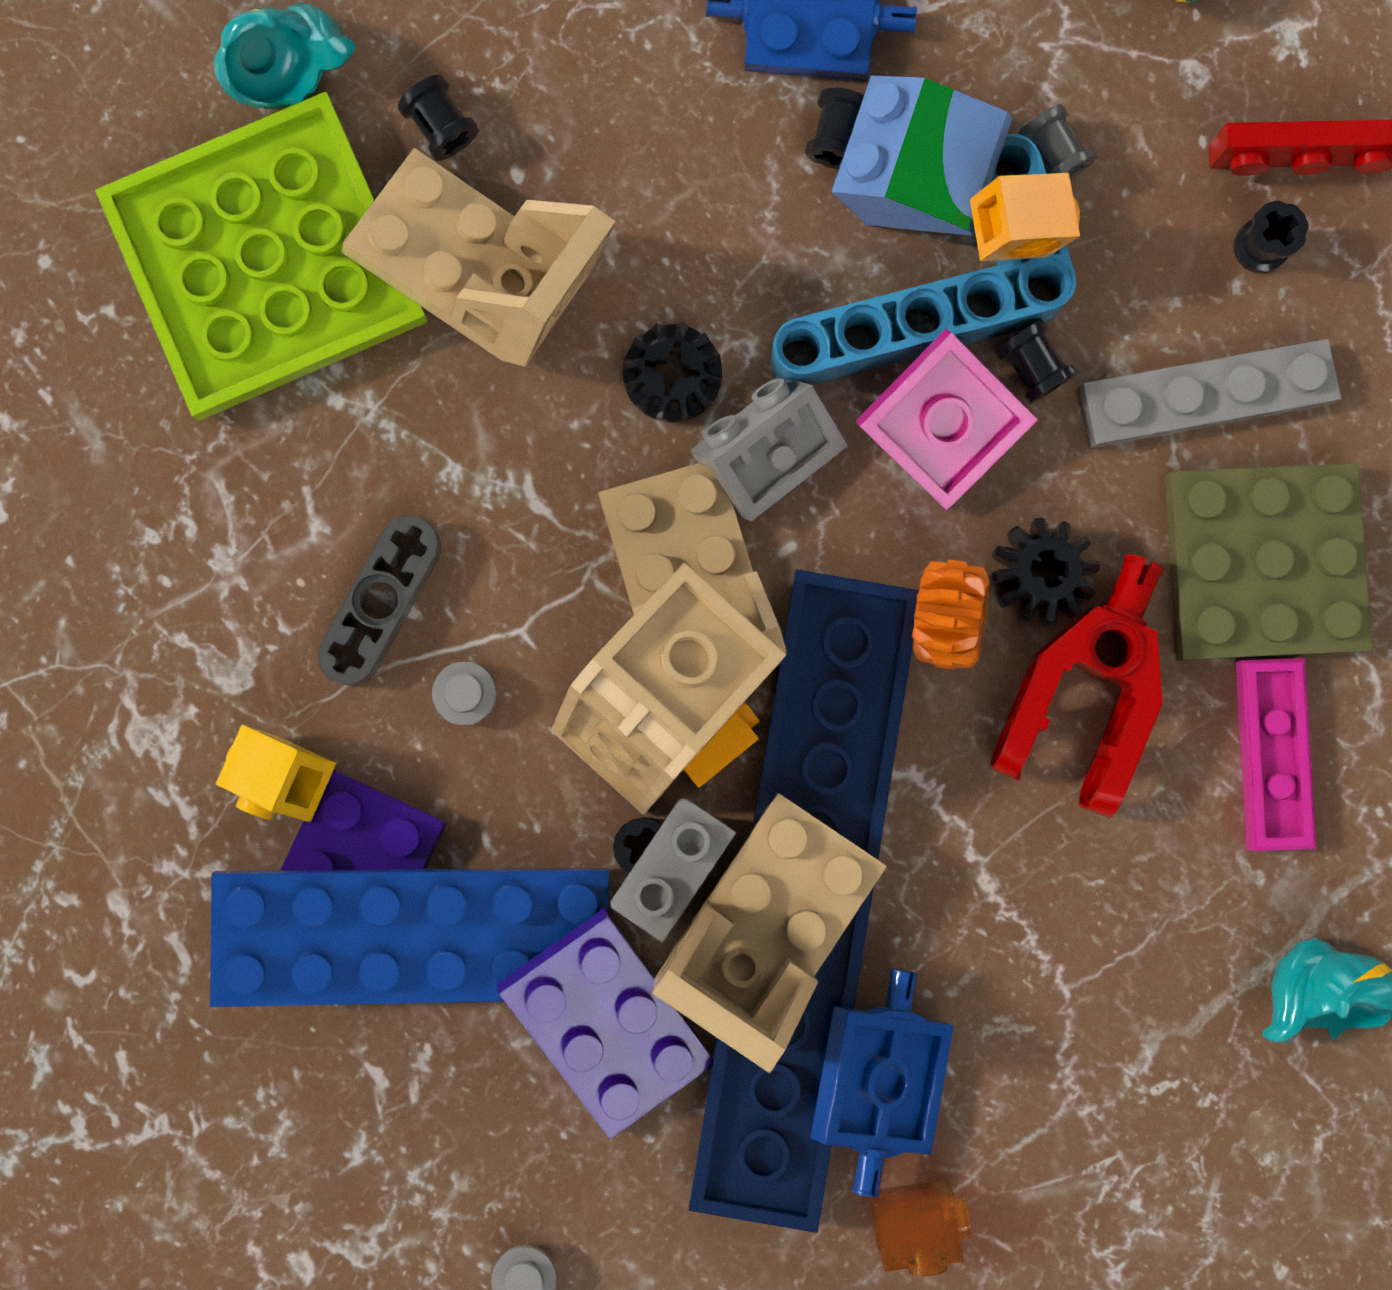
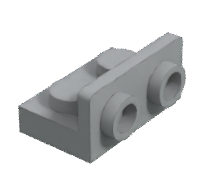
[691,378,848,522]
[610,798,736,942]

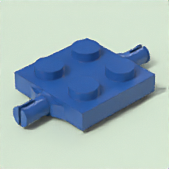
[706,0,917,81]
[810,968,954,1198]

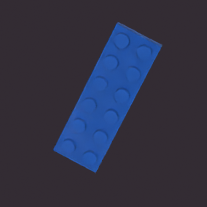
[210,868,609,1007]

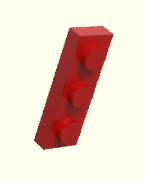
[1209,120,1392,176]

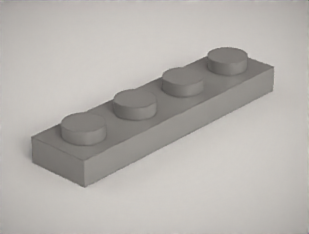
[1078,339,1341,449]

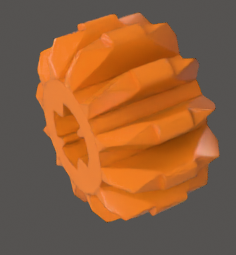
[912,559,990,670]

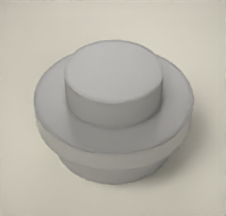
[432,662,497,726]
[491,1245,557,1290]

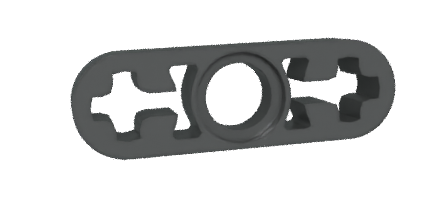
[318,516,441,686]

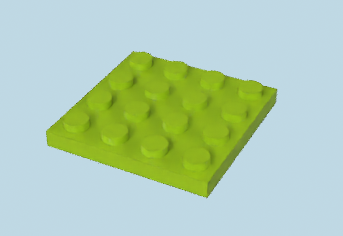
[95,91,428,421]

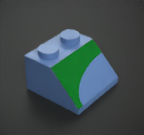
[831,76,1012,236]

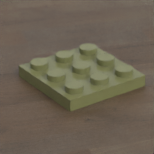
[1164,463,1373,661]

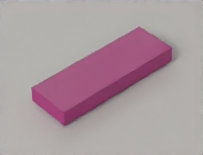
[1235,658,1317,851]

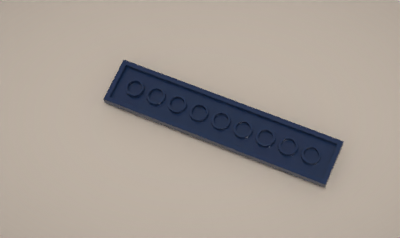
[688,569,919,1233]

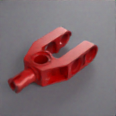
[990,554,1165,819]

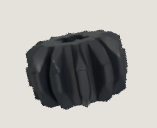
[989,518,1100,627]

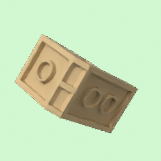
[342,148,616,367]
[598,463,787,654]
[551,563,786,815]
[652,793,887,1073]

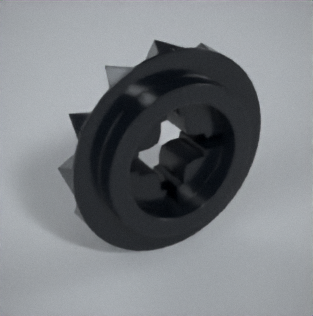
[623,322,722,423]

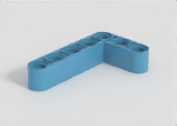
[770,133,1076,385]

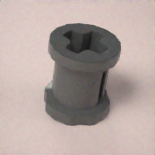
[1017,104,1097,180]

